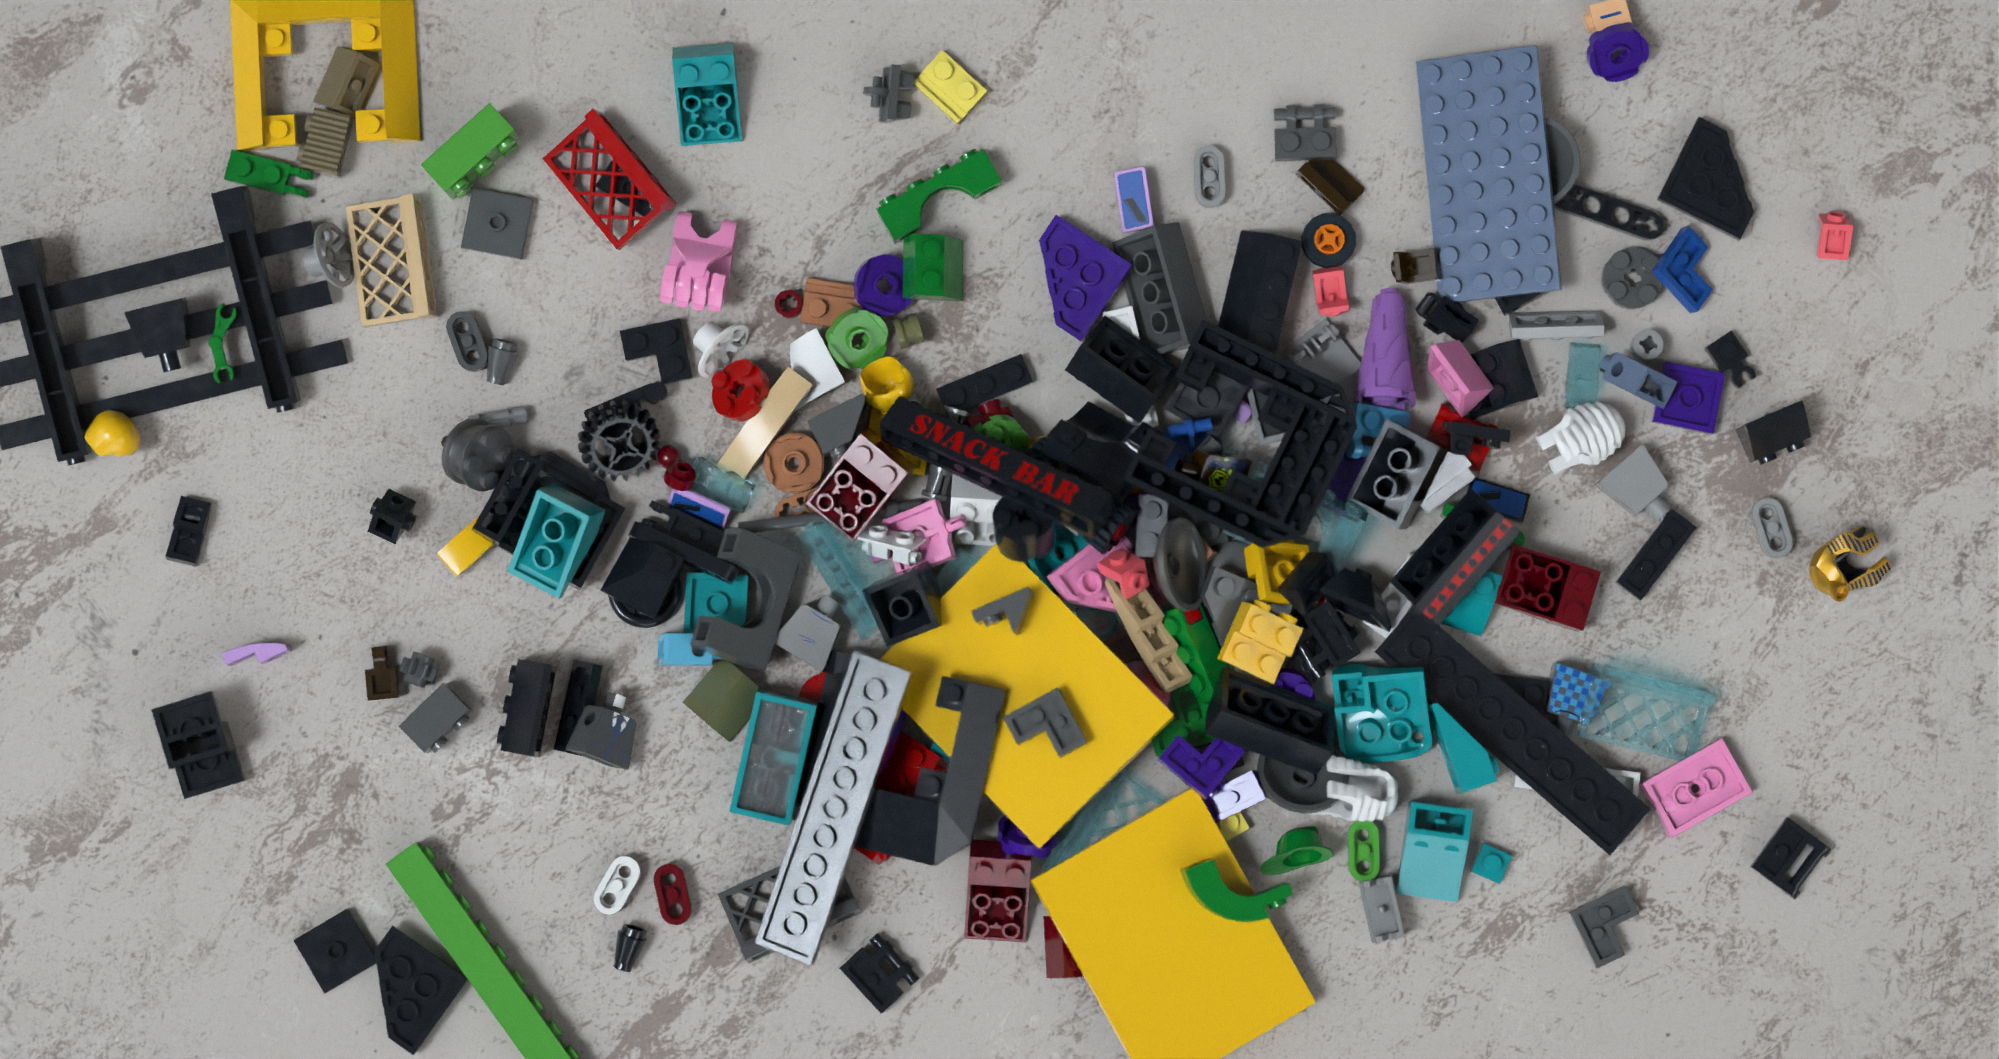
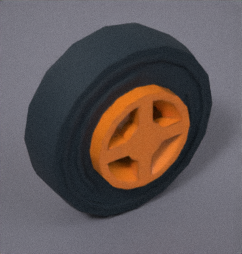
[1301,213,1356,268]

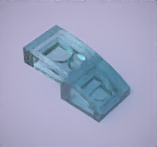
[1565,343,1601,408]
[691,457,756,513]

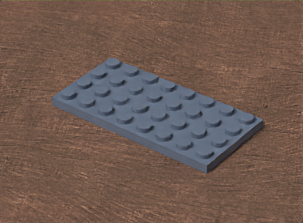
[1416,45,1562,303]

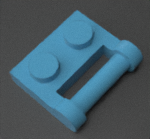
[1346,403,1411,459]

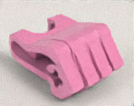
[660,212,737,312]

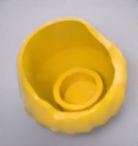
[860,356,914,410]
[84,410,141,457]

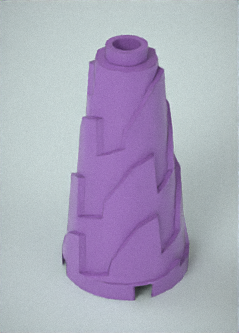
[1354,288,1416,411]

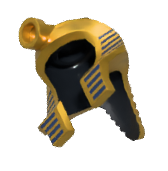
[1808,526,1892,602]

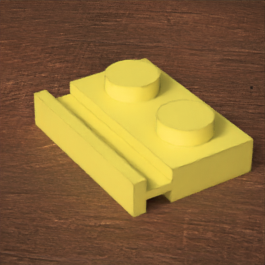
[914,50,987,125]

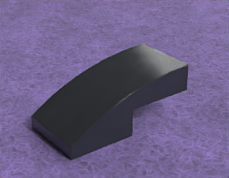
[165,496,212,567]

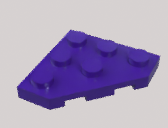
[1039,215,1133,342]

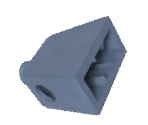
[1599,352,1677,409]

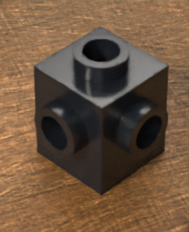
[367,489,417,544]

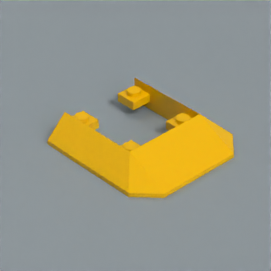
[230,0,421,151]

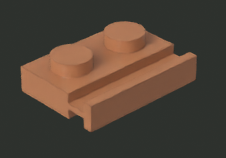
[800,278,863,327]

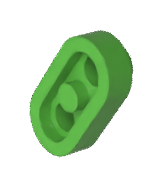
[1347,820,1380,882]

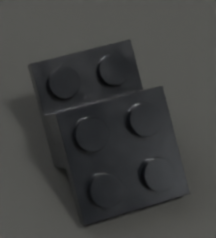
[151,691,245,799]

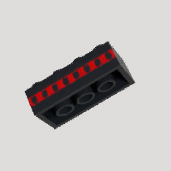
[1390,489,1521,626]

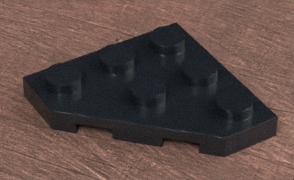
[1657,117,1754,241]
[374,925,468,1055]

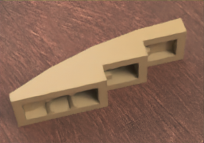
[715,367,813,486]
[1104,578,1193,694]

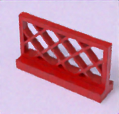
[542,108,677,251]

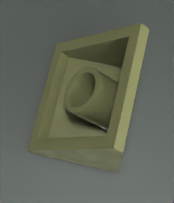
[683,660,760,742]

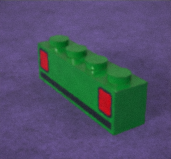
[1163,601,1229,720]

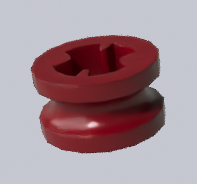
[775,290,802,319]

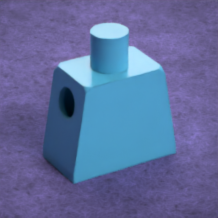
[658,633,725,666]

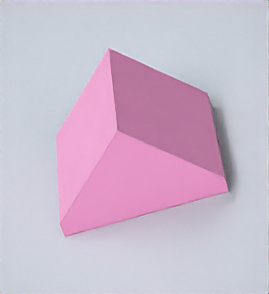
[1427,340,1494,417]

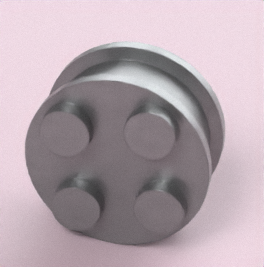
[441,418,515,492]

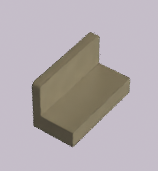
[314,46,380,119]

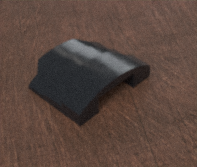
[472,448,626,590]

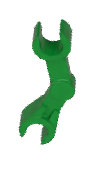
[208,303,238,383]

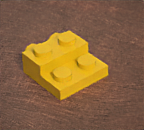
[1244,540,1317,605]
[1217,600,1303,684]

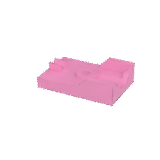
[1639,738,1753,838]

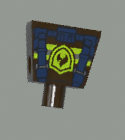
[1174,450,1253,493]

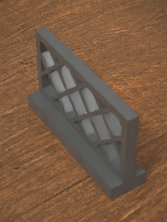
[718,866,861,963]

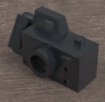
[1415,292,1479,343]

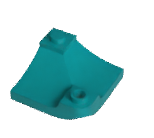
[1331,663,1434,763]

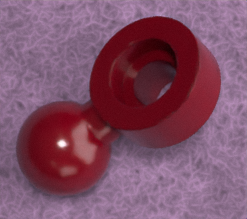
[657,445,696,491]

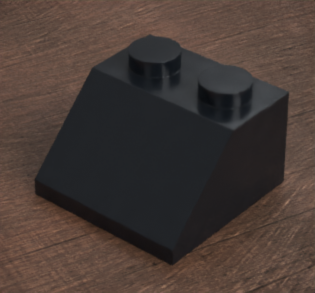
[1735,400,1811,465]
[862,561,942,647]

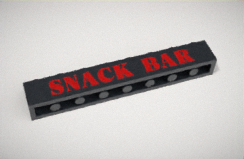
[879,396,1113,539]

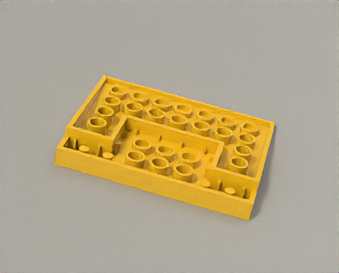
[880,544,1174,849]
[1030,788,1316,1059]

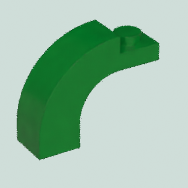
[1180,858,1293,922]

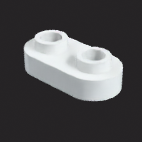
[594,856,641,914]

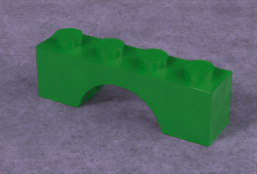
[876,149,1001,244]

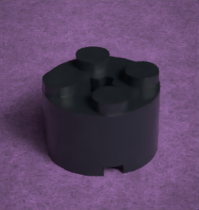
[992,497,1056,562]

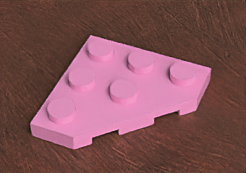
[1046,536,1168,613]

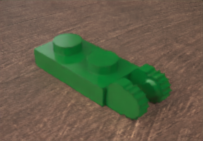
[224,150,314,198]

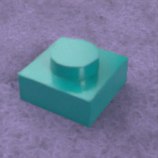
[1470,843,1512,884]

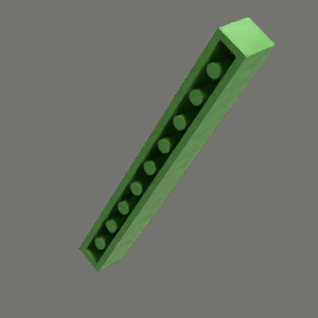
[385,842,581,1059]

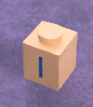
[1583,0,1632,34]

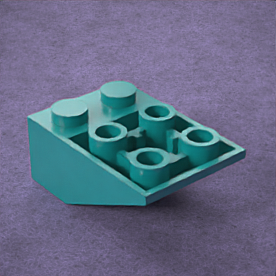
[672,43,742,146]
[1396,802,1473,902]

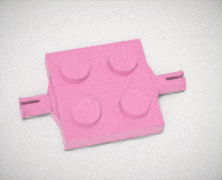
[871,499,967,573]

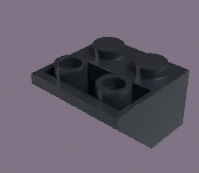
[1469,339,1539,419]

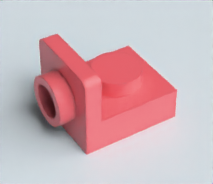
[1816,211,1853,260]

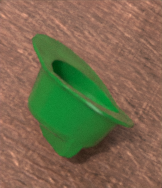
[1260,826,1333,876]

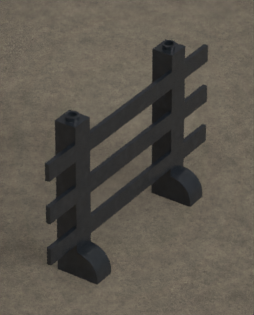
[0,186,348,466]

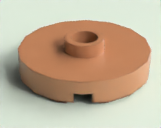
[764,433,824,494]

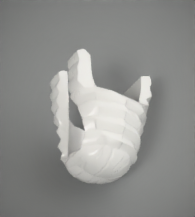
[1535,401,1626,475]
[1309,755,1398,822]

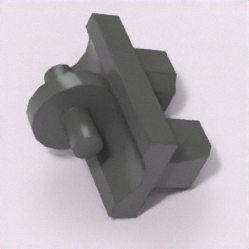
[863,64,915,123]

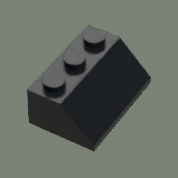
[1065,316,1179,423]
[1345,418,1449,529]
[497,659,557,758]

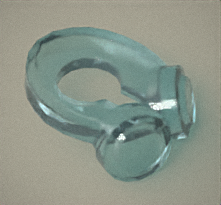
[1072,606,1118,641]

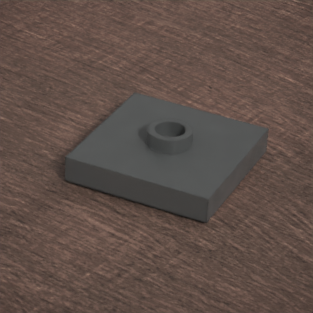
[461,188,534,260]

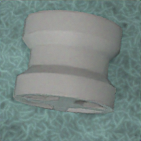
[1630,330,1664,362]

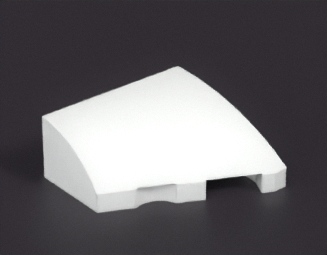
[790,328,845,411]

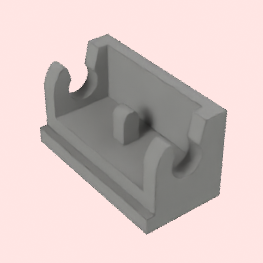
[1358,876,1405,943]

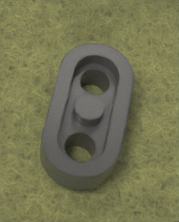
[446,312,488,372]

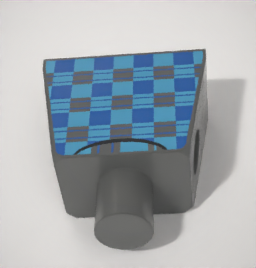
[1545,662,1612,738]

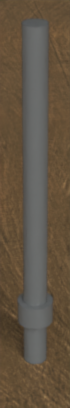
[738,499,922,533]

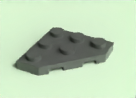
[1200,566,1293,681]

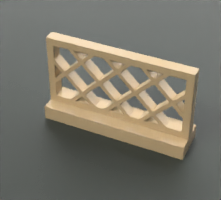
[345,193,438,328]

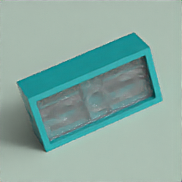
[729,688,819,826]

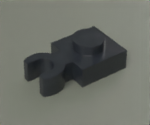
[1704,330,1756,389]

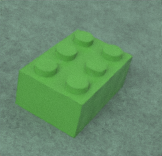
[421,103,520,200]

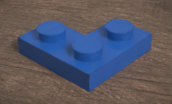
[1651,226,1713,313]

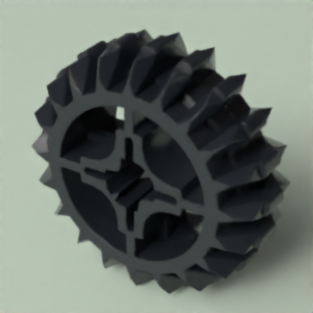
[578,400,661,482]

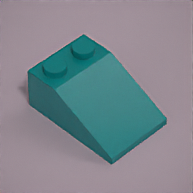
[507,483,606,599]
[1429,703,1500,794]

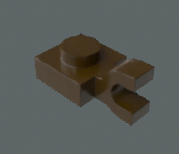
[365,646,400,701]

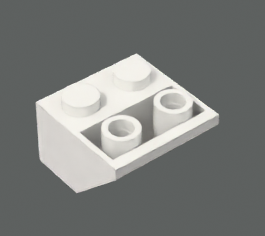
[950,474,1003,546]

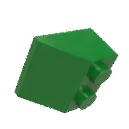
[903,233,963,302]

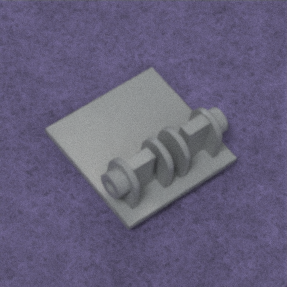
[1278,318,1361,385]

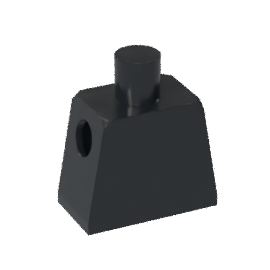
[124,297,191,373]

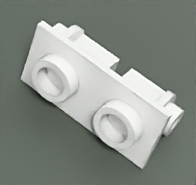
[857,525,926,566]

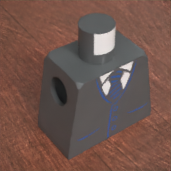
[566,692,637,770]

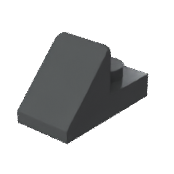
[971,587,1034,635]

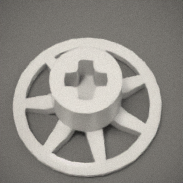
[693,322,749,378]

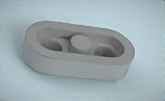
[1193,146,1226,208]
[1751,498,1793,558]

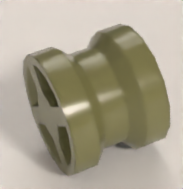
[893,313,925,349]

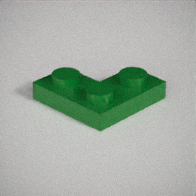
[1152,685,1216,757]

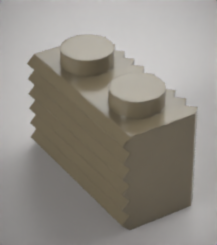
[297,107,354,178]

